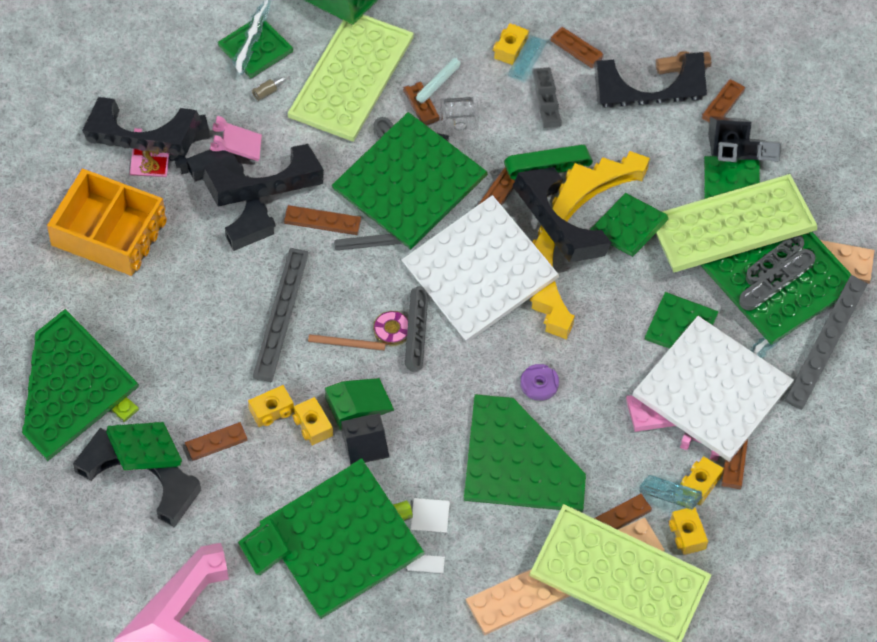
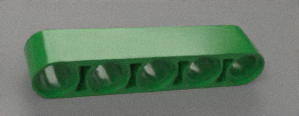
[504,144,593,180]

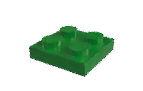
[238,518,291,576]

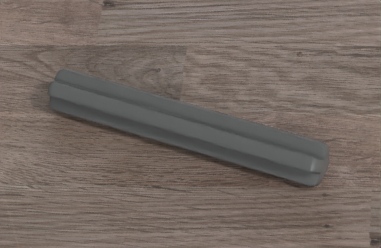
[334,234,402,251]

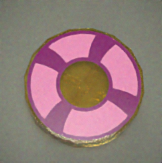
[373,311,408,346]

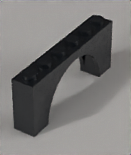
[594,52,707,108]
[82,97,202,156]
[203,144,324,207]
[186,149,276,251]
[513,167,612,263]
[73,428,201,528]

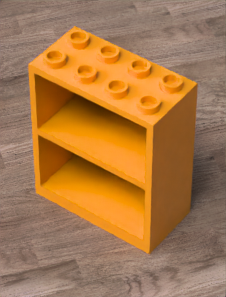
[47,168,167,276]

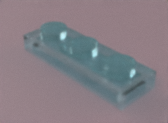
[508,35,546,82]
[639,475,702,510]

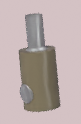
[252,76,285,101]

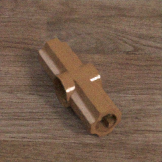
[655,51,712,74]

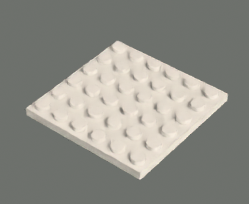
[402,195,559,343]
[632,316,794,462]

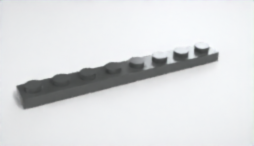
[253,248,308,382]
[784,275,868,410]

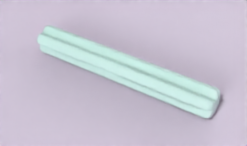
[416,58,461,103]

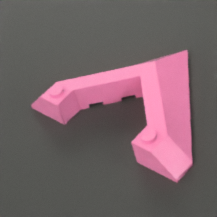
[113,543,229,642]

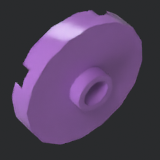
[520,364,559,401]

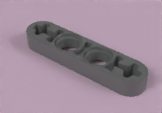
[746,236,804,285]

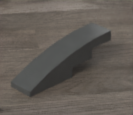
[533,67,562,128]

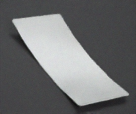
[407,498,450,573]

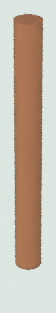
[308,334,386,351]

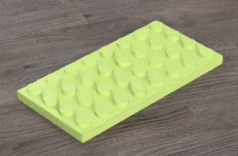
[288,15,414,142]
[655,174,817,272]
[529,504,712,642]

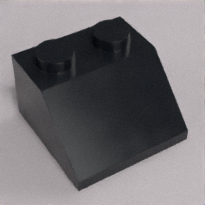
[708,116,752,156]
[341,413,389,465]

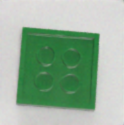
[218,17,293,79]
[704,156,760,199]
[590,192,669,257]
[645,292,719,349]
[106,422,182,471]

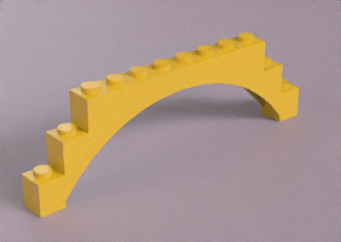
[530,151,650,340]

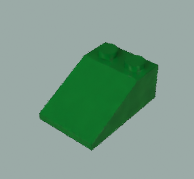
[325,378,394,430]

